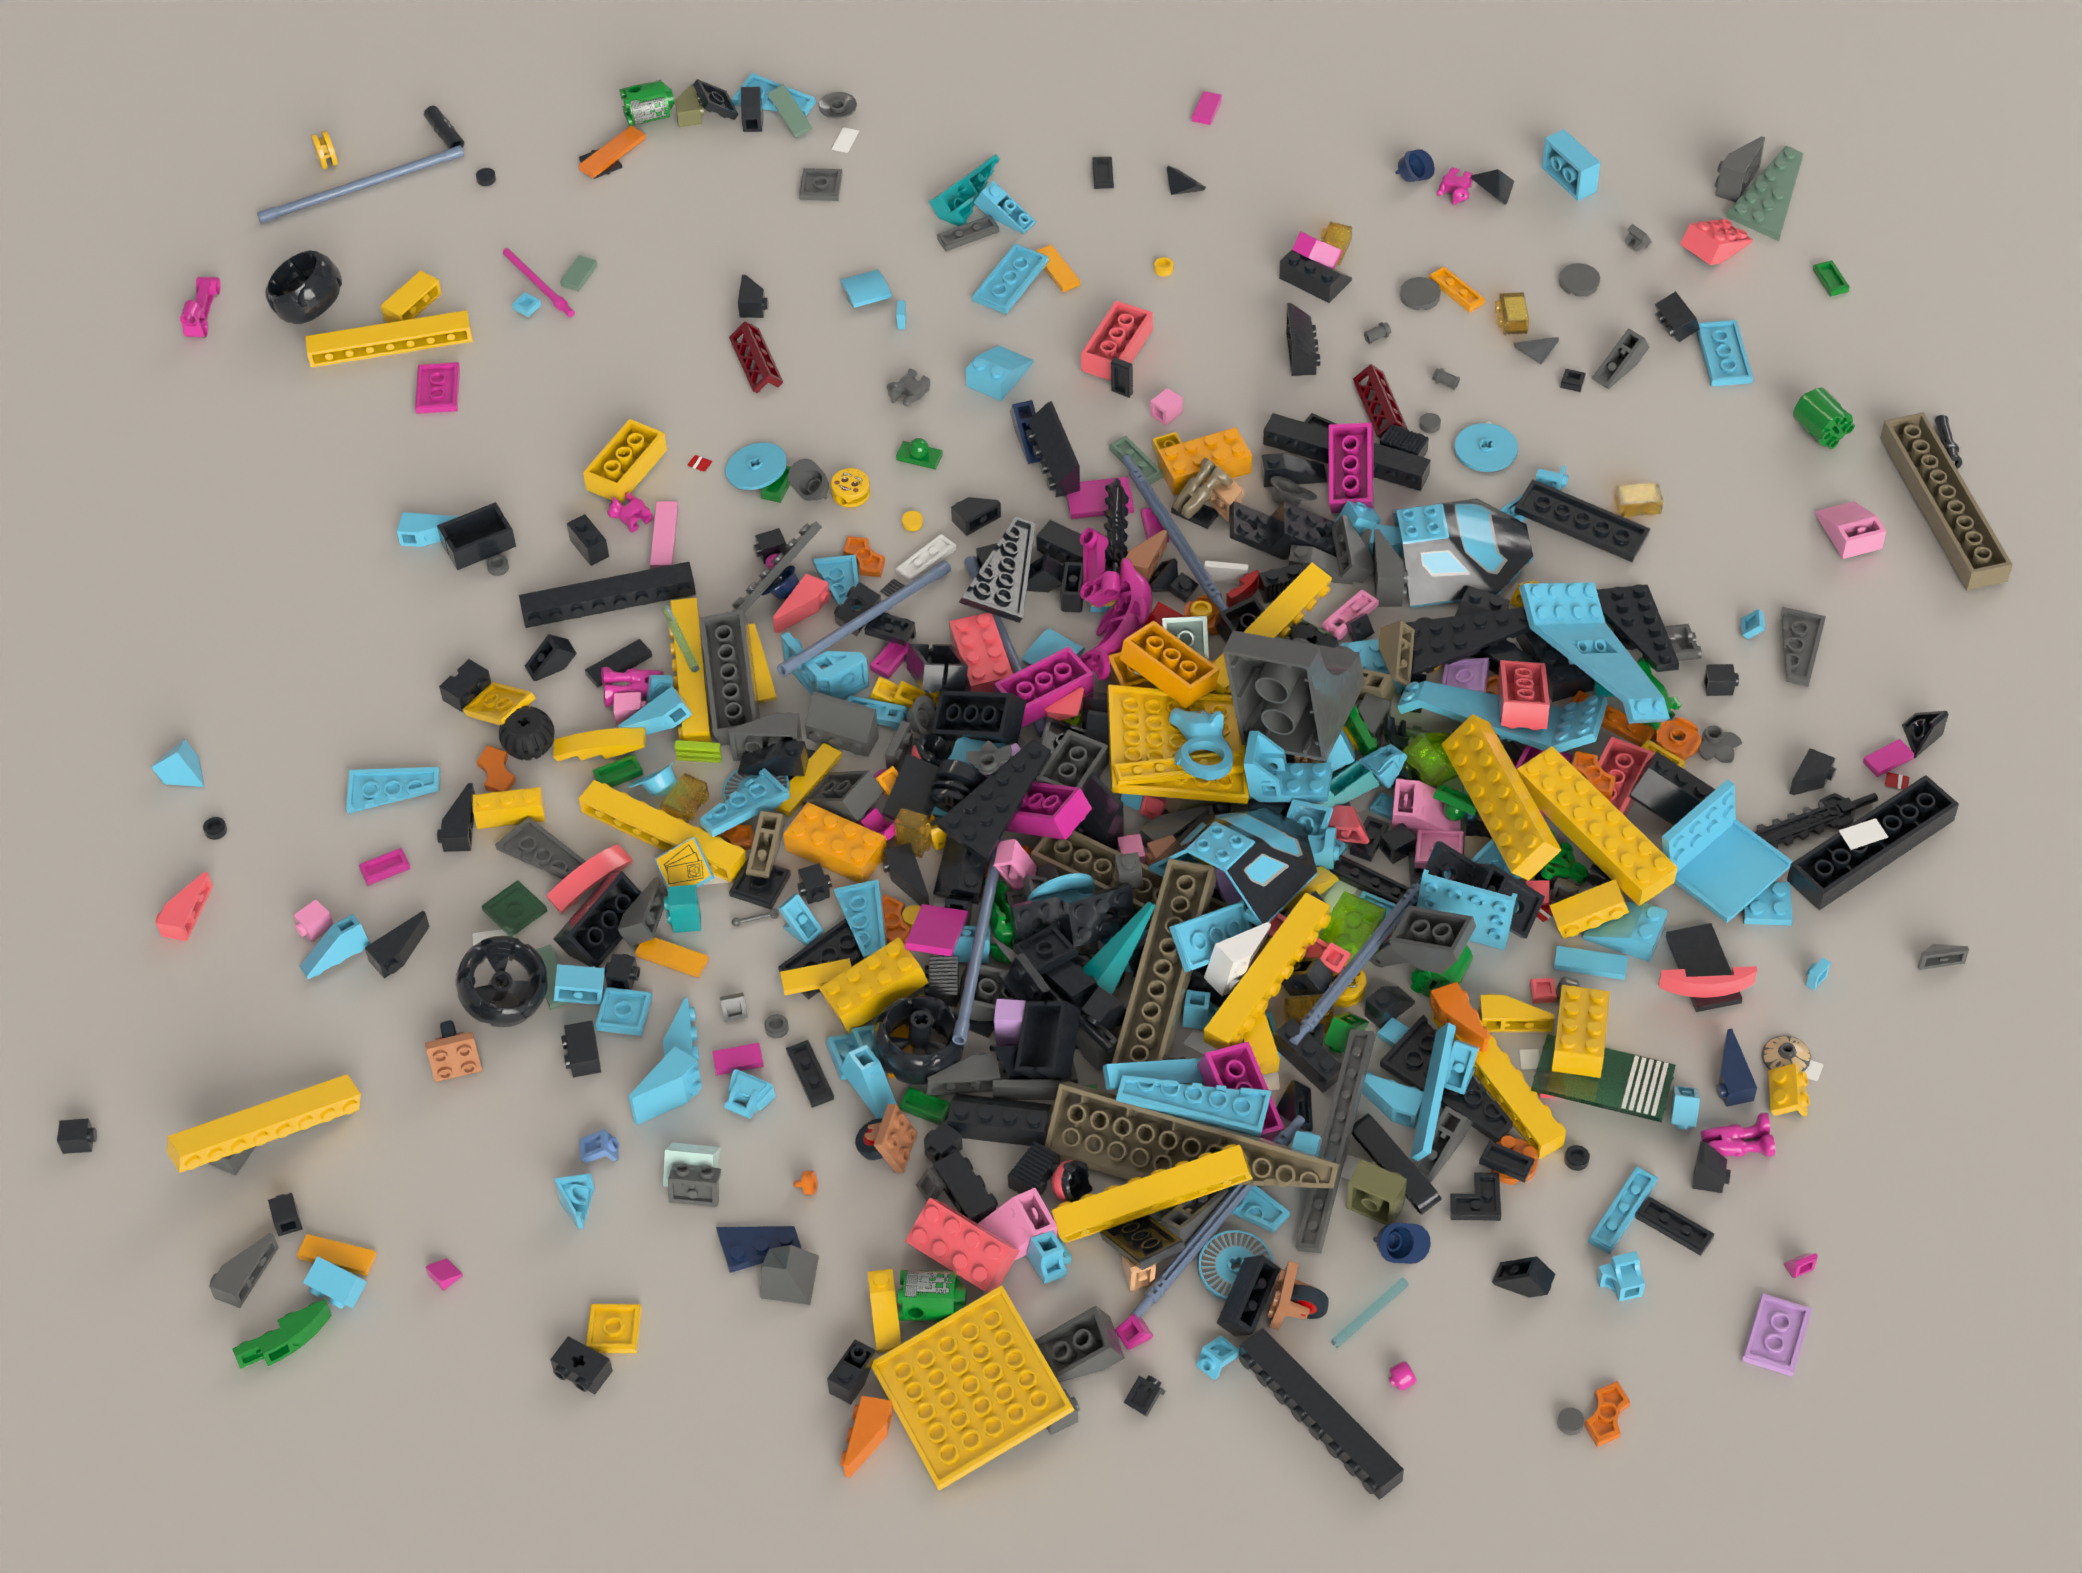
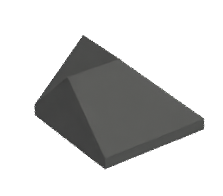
[760,1245,819,1305]

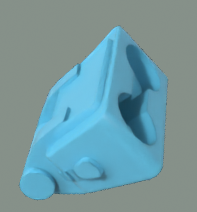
[1359,744,1407,789]
[724,1069,776,1119]

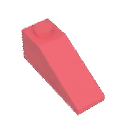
[773,574,831,633]
[156,872,213,941]

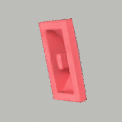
[1044,686,1085,721]

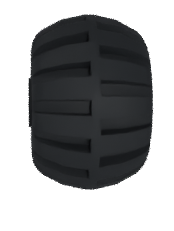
[499,706,555,761]

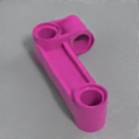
[180,276,221,338]
[1080,527,1121,608]

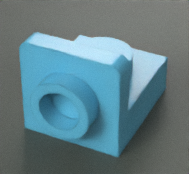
[1536,466,1569,491]
[646,675,673,703]
[1196,1336,1240,1380]

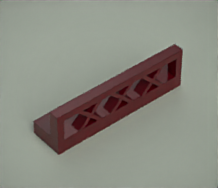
[729,321,783,393]
[1353,364,1408,439]

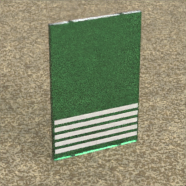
[1531,1034,1676,1123]

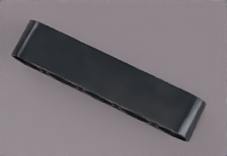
[1352,1113,1442,1215]

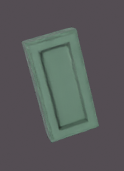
[560,255,598,291]

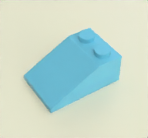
[965,346,1034,401]
[1583,902,1668,962]
[628,1046,702,1125]

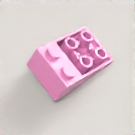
[1815,501,1886,559]
[1391,779,1461,834]
[978,1188,1058,1260]

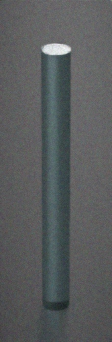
[661,605,699,672]
[1331,1278,1408,1348]

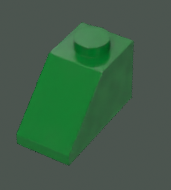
[1323,1012,1369,1054]

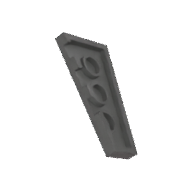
[1781,607,1826,687]
[495,817,586,879]

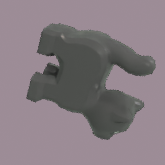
[887,368,930,406]

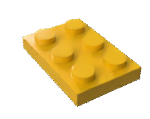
[462,682,536,725]

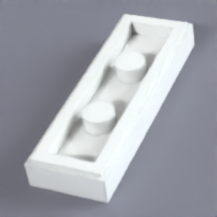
[895,534,957,583]

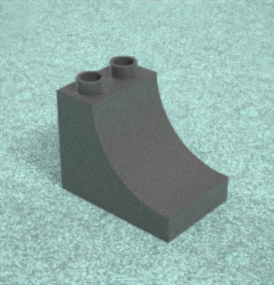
[1223,631,1364,762]

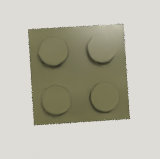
[1347,1159,1407,1225]

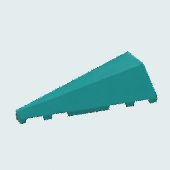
[929,154,1000,227]
[1286,760,1380,817]
[1082,901,1156,995]

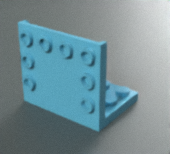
[1662,779,1792,923]
[1417,869,1519,951]

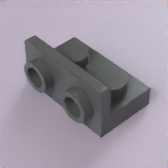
[885,721,917,773]
[668,1164,721,1207]

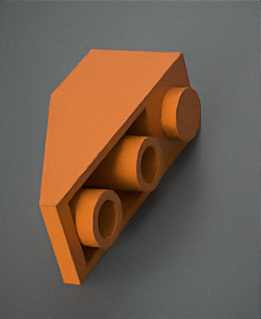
[1429,982,1490,1052]
[840,1396,893,1478]

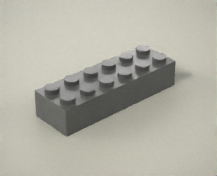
[700,609,760,745]

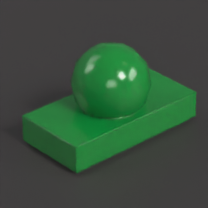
[896,438,943,470]
[1433,785,1478,821]

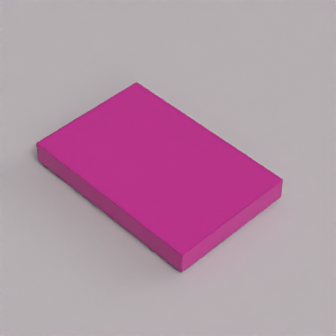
[415,362,460,414]
[1067,477,1134,519]
[905,904,968,956]

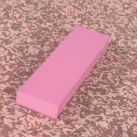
[650,501,678,569]

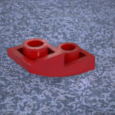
[1226,570,1260,608]

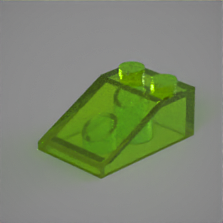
[1402,732,1458,785]
[1319,891,1386,962]

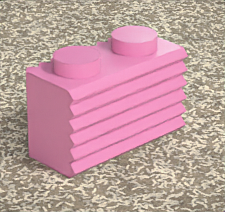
[993,839,1037,891]

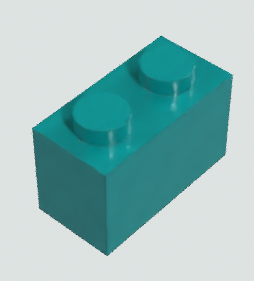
[664,885,701,933]

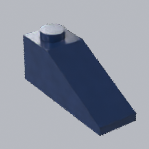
[1010,400,1041,464]
[1716,1028,1757,1107]

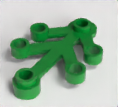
[1540,829,1588,885]

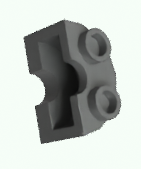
[1665,624,1702,661]

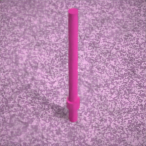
[503,248,575,318]

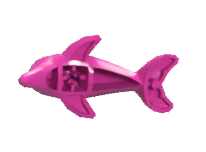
[1080,558,1153,680]

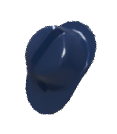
[1395,149,1435,182]
[762,565,799,600]
[1373,1222,1431,1264]

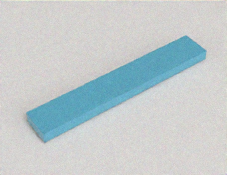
[1410,1023,1456,1161]
[1103,1058,1204,1090]

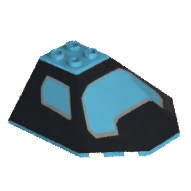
[1392,498,1533,608]
[1148,808,1317,926]

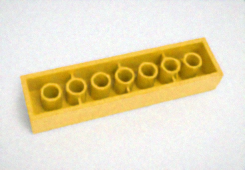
[1441,714,1561,881]
[1517,746,1678,906]

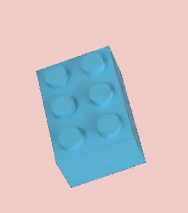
[1542,129,1600,201]

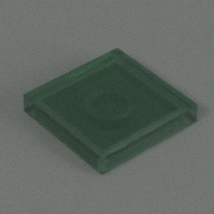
[481,880,547,937]

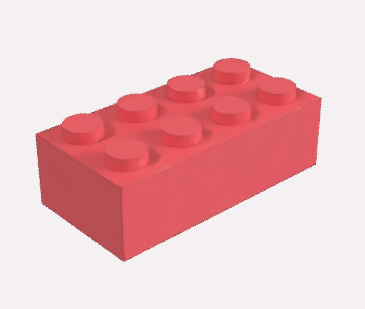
[1081,301,1153,380]
[949,612,1013,692]
[1498,660,1550,730]
[1598,737,1654,818]
[905,1198,1020,1293]

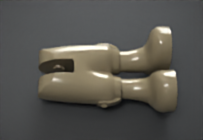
[1172,458,1233,519]

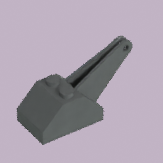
[1370,906,1476,974]

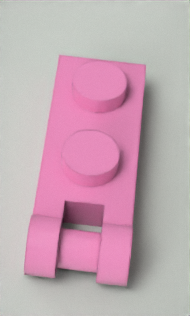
[1321,589,1379,641]

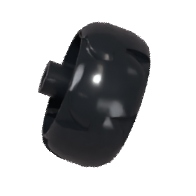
[265,250,342,324]
[455,936,548,1027]
[873,995,964,1085]

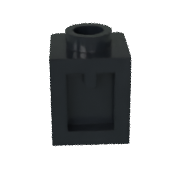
[1123,1375,1166,1416]

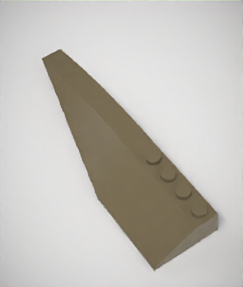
[1045,1081,1340,1188]

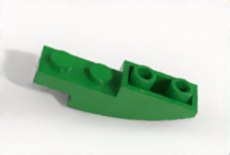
[232,1299,331,1369]

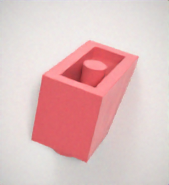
[1328,805,1369,844]

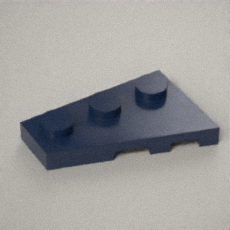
[716,1226,801,1273]

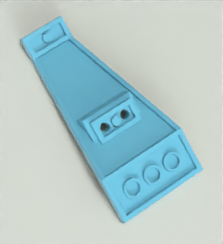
[1519,582,1670,723]
[1397,681,1608,753]

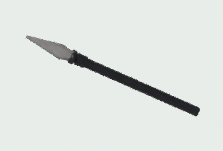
[993,938,1115,1053]

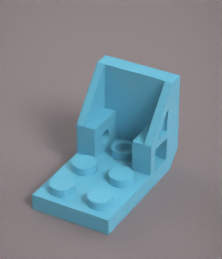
[781,632,869,700]
[1244,731,1333,802]

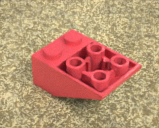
[1680,219,1753,265]

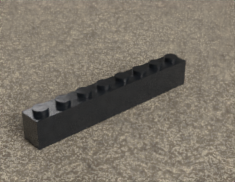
[1263,413,1431,491]
[519,562,696,628]
[1239,1328,1404,1500]

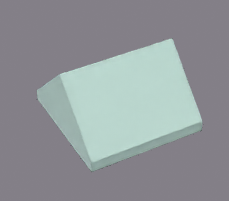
[1162,616,1209,661]
[663,1142,721,1187]

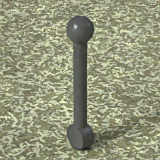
[731,909,779,927]

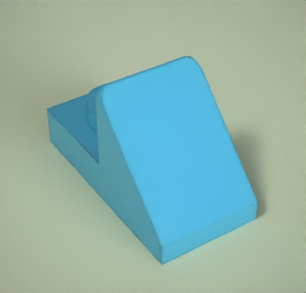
[777,894,824,945]
[1444,1039,1480,1095]

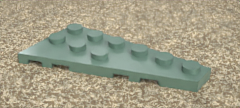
[1726,146,1803,241]

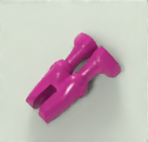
[601,667,664,707]
[1700,1113,1775,1157]

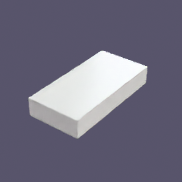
[1204,560,1248,584]

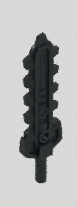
[1104,478,1129,574]
[1755,793,1878,849]

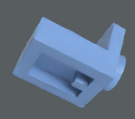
[580,1129,619,1164]

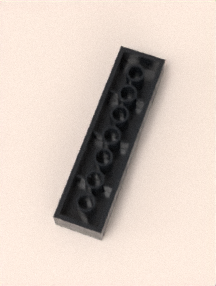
[1787,775,1959,910]

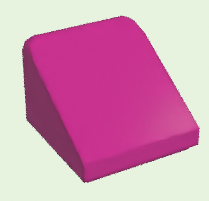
[1784,1253,1818,1278]
[425,1258,463,1291]
[1115,1314,1153,1350]

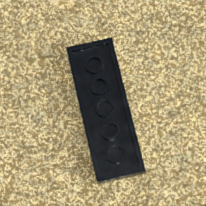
[1514,479,1651,563]

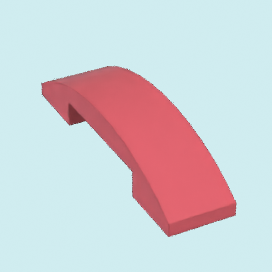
[546,844,633,914]
[1268,913,1351,974]
[1658,966,1757,998]

